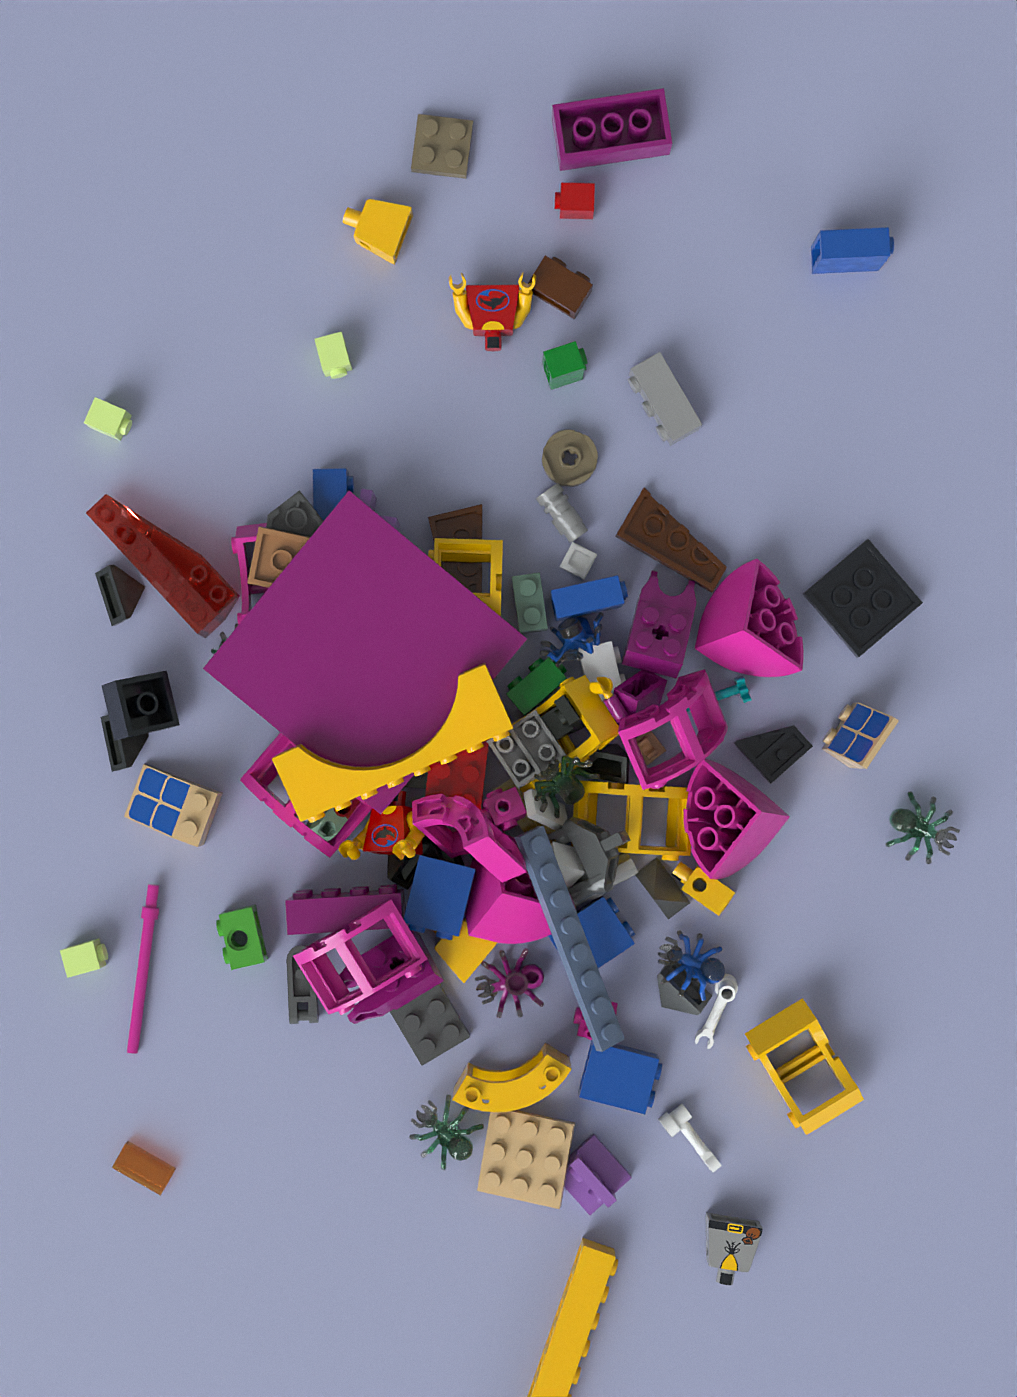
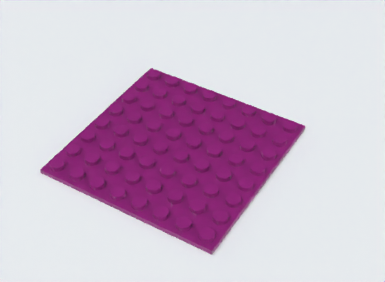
[203,491,527,814]

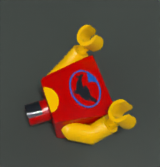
[448,272,536,352]
[339,791,425,860]

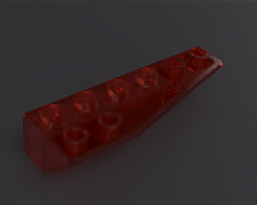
[86,494,240,638]

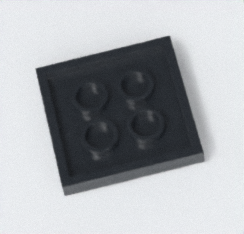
[803,539,923,658]

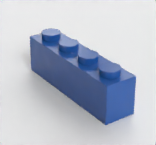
[313,468,354,521]

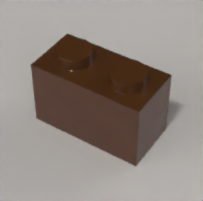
[528,255,593,320]

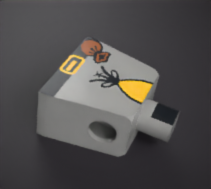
[705,1212,763,1285]

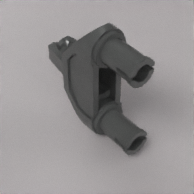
[547,817,630,903]

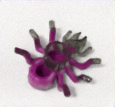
[475,948,544,1018]

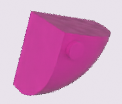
[695,559,804,677]
[683,759,790,880]
[465,832,575,944]

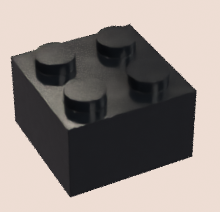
[101,670,180,741]

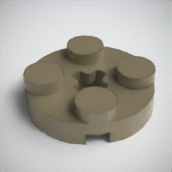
[542,429,598,487]

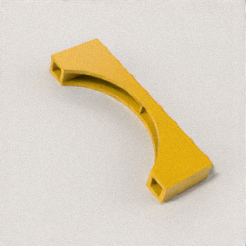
[272,663,513,823]

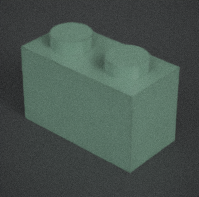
[512,572,548,634]

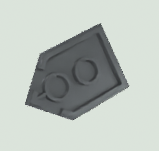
[266,490,324,537]

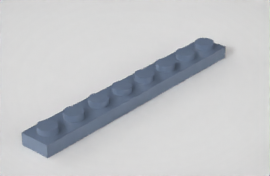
[515,826,625,1052]

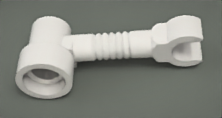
[695,974,738,1049]
[658,1104,722,1172]

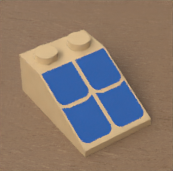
[822,702,899,769]
[124,764,223,847]

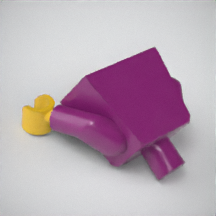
[590,667,667,739]

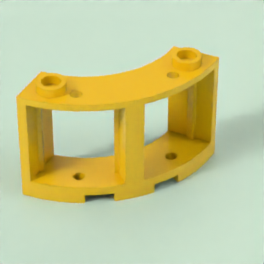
[428,538,503,616]
[512,675,619,795]
[571,780,691,861]
[745,998,864,1135]
[452,1043,572,1112]

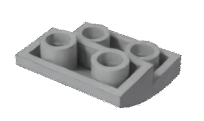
[487,710,568,789]

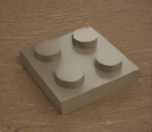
[411,114,473,179]

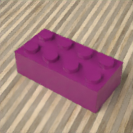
[552,88,673,171]
[285,884,405,935]

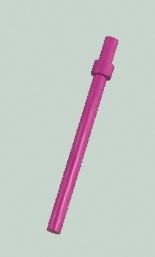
[127,884,159,1054]

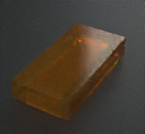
[112,1141,176,1196]

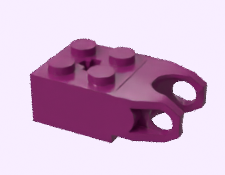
[622,570,697,679]
[339,930,444,1024]

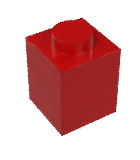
[554,182,595,220]

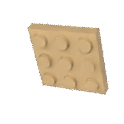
[477,1110,575,1209]

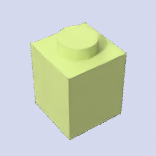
[314,332,352,379]
[84,397,132,441]
[60,938,108,978]

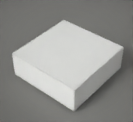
[560,542,597,580]

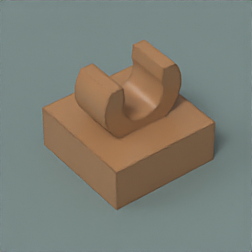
[636,731,667,765]

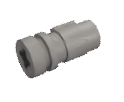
[536,483,588,543]

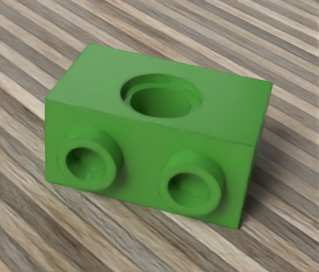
[216,904,268,970]

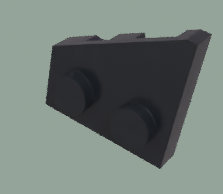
[734,725,813,784]

